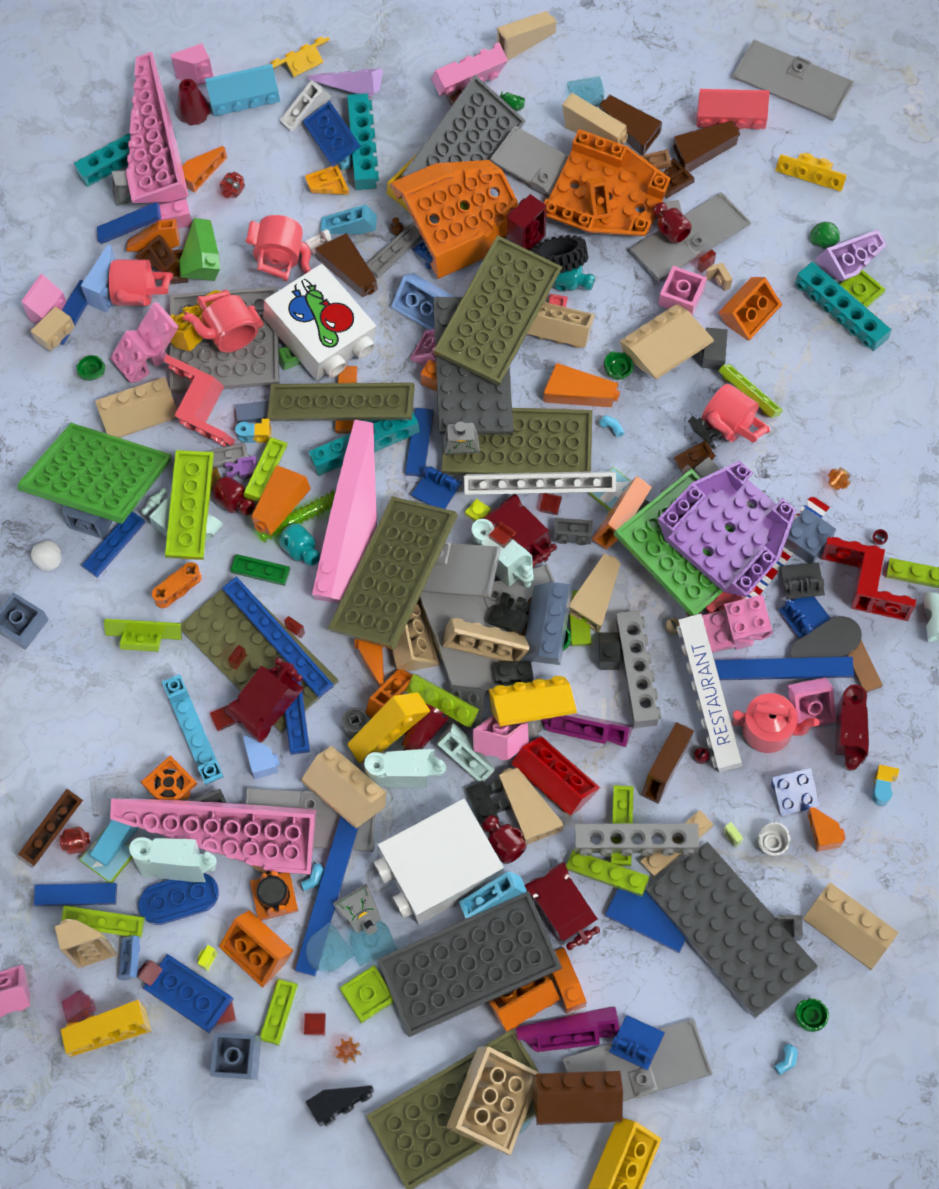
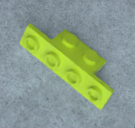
[104,619,182,652]

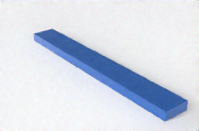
[222,576,334,698]
[714,657,854,681]
[295,816,359,977]

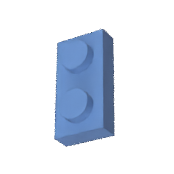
[118,935,140,981]

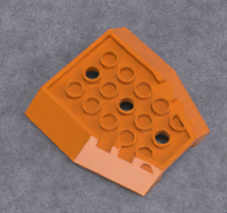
[544,129,671,236]
[390,160,518,279]

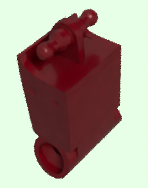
[482,494,557,568]
[224,657,304,743]
[835,684,869,771]
[524,861,600,950]

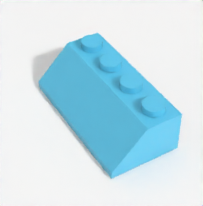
[205,64,280,116]

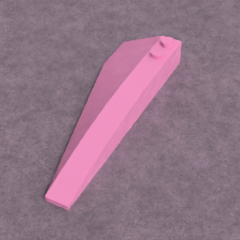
[126,51,189,203]
[312,420,377,604]
[110,798,317,874]

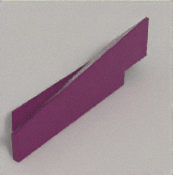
[542,714,633,747]
[516,1006,619,1052]

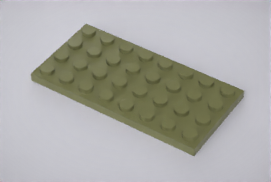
[433,235,562,386]
[441,408,593,475]
[328,496,458,650]
[181,589,339,733]
[366,1029,539,1189]

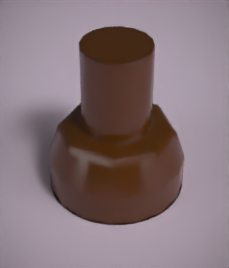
[390,217,404,235]

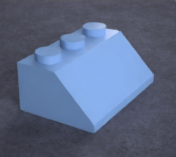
[391,273,454,330]

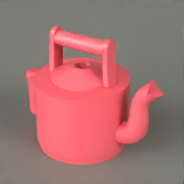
[245,215,311,281]
[109,259,173,306]
[183,290,264,353]
[701,384,770,443]
[731,693,819,753]

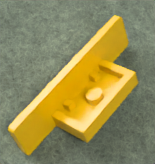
[270,36,330,78]
[775,153,847,191]

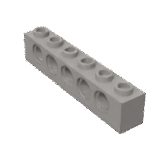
[615,610,661,728]
[575,824,699,856]

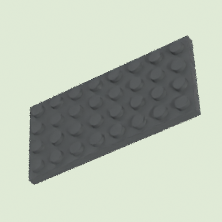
[401,75,526,209]
[433,297,513,434]
[646,841,818,1019]
[377,891,563,1037]

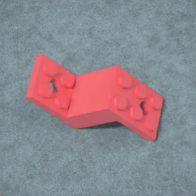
[164,355,236,447]

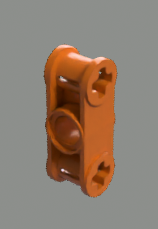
[152,562,202,609]

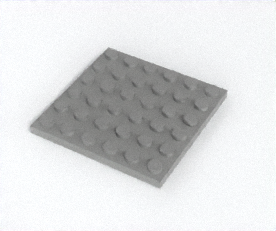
[170,287,280,393]

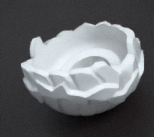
[30,540,62,571]
[758,822,790,857]

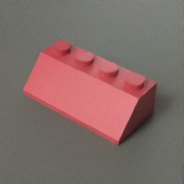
[697,89,770,129]

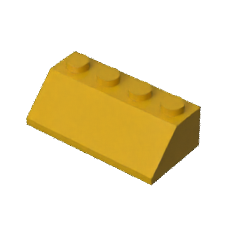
[489,676,577,726]
[588,1118,662,1189]

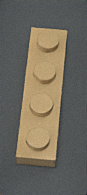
[640,810,714,878]

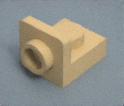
[705,262,732,291]

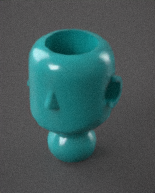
[553,266,595,292]
[279,523,321,566]

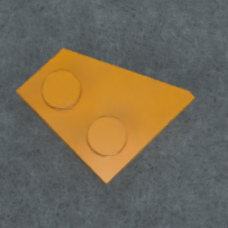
[305,165,349,195]

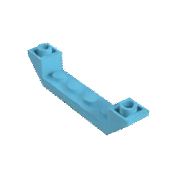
[162,674,224,785]

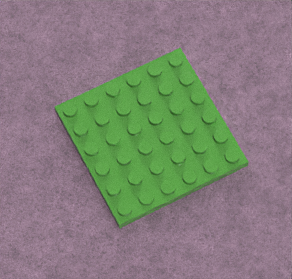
[17,423,172,524]
[614,469,733,616]

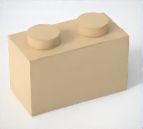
[31,306,75,352]

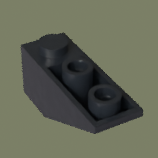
[305,1085,375,1127]

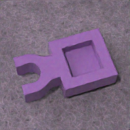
[225,455,257,478]

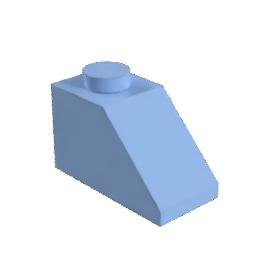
[243,736,280,779]

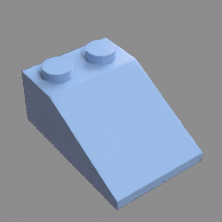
[81,244,116,313]

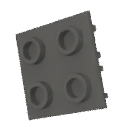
[781,562,825,600]
[445,685,486,728]

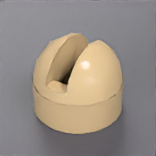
[665,618,680,635]

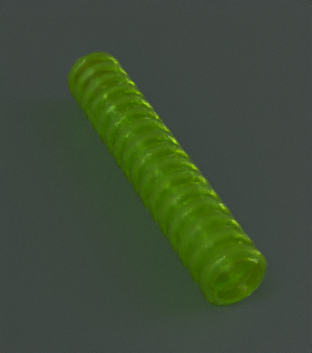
[257,489,336,543]

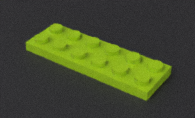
[165,450,214,560]

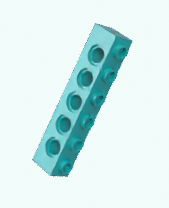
[347,93,379,190]
[74,128,176,187]
[795,261,892,352]
[309,412,420,476]

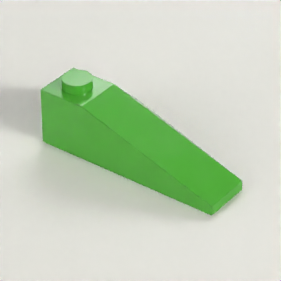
[179,218,220,281]

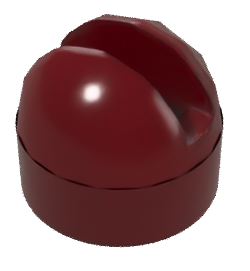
[872,529,888,545]
[693,747,710,764]

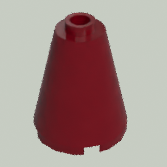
[176,79,210,126]
[401,703,449,751]

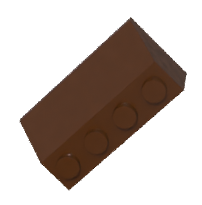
[532,1071,623,1125]

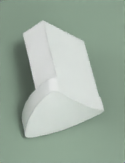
[305,229,332,258]

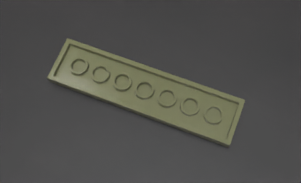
[267,382,415,421]

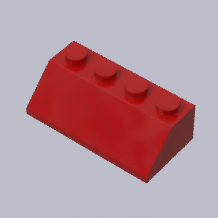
[511,736,600,816]

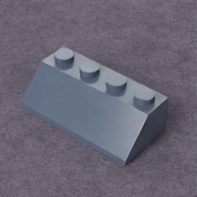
[522,582,572,665]

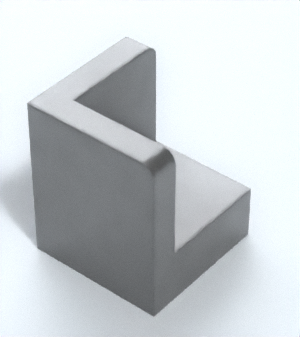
[776,915,803,941]

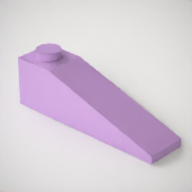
[308,68,383,97]
[816,230,887,281]

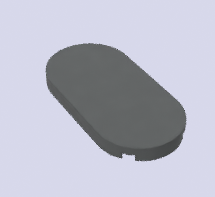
[790,616,862,658]

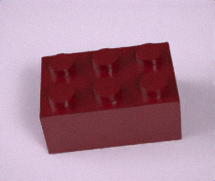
[506,194,547,251]

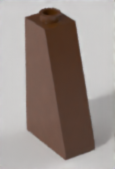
[599,94,662,155]
[673,120,740,172]
[315,233,378,297]
[641,722,694,804]

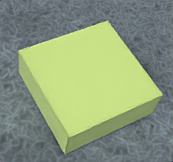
[723,822,743,847]

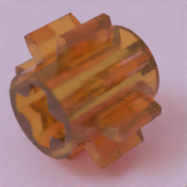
[827,467,851,490]
[335,1037,361,1065]

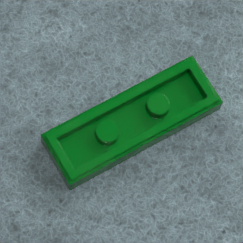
[230,554,291,586]

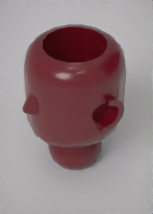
[652,202,692,244]
[211,477,255,516]
[481,815,527,864]

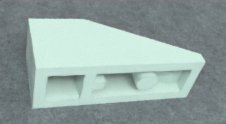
[437,723,495,782]

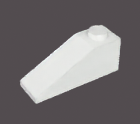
[280,80,331,131]

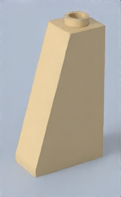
[497,11,557,60]
[562,93,628,144]
[569,553,621,633]
[499,768,563,845]

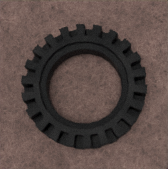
[531,235,589,273]

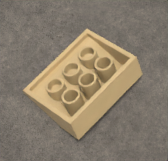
[620,304,714,379]
[446,1046,539,1155]

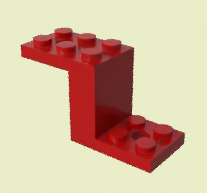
[821,537,916,621]

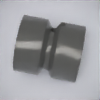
[342,708,368,739]

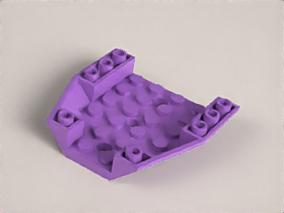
[657,460,797,597]

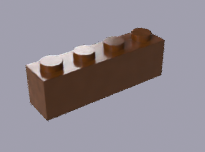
[16,789,83,868]

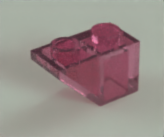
[62,990,96,1024]

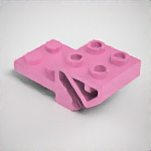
[110,303,179,383]
[702,595,773,653]

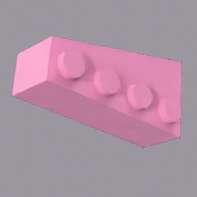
[431,43,508,96]

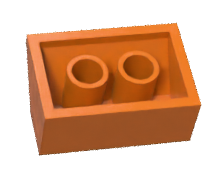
[718,277,782,340]
[219,910,294,988]
[488,976,560,1032]

